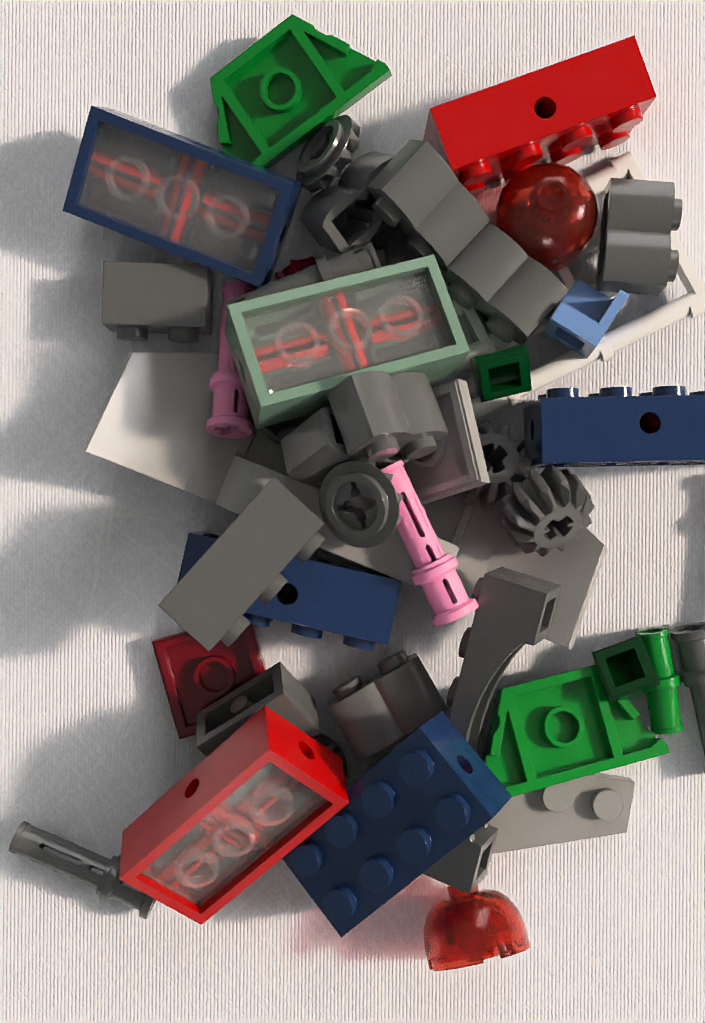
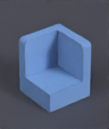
[543,280,629,359]

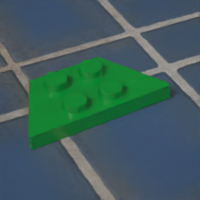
[210,14,392,169]
[484,664,670,797]

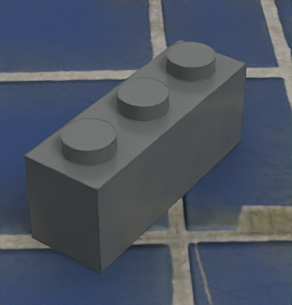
[158,477,325,651]

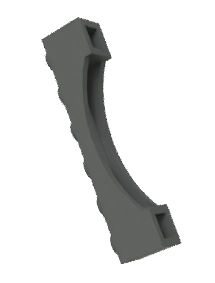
[423,567,562,894]

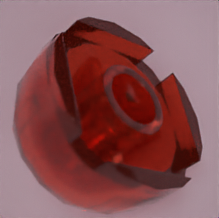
[493,162,598,271]
[423,885,531,971]

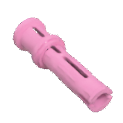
[206,280,255,439]
[381,460,479,627]

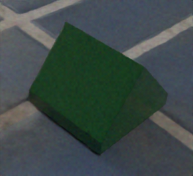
[470,345,532,403]
[592,635,661,702]

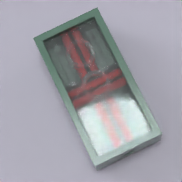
[225,254,470,429]

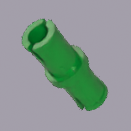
[635,627,684,734]

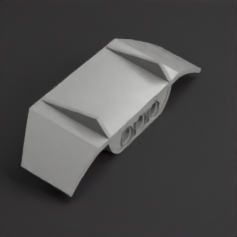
[82,352,606,650]

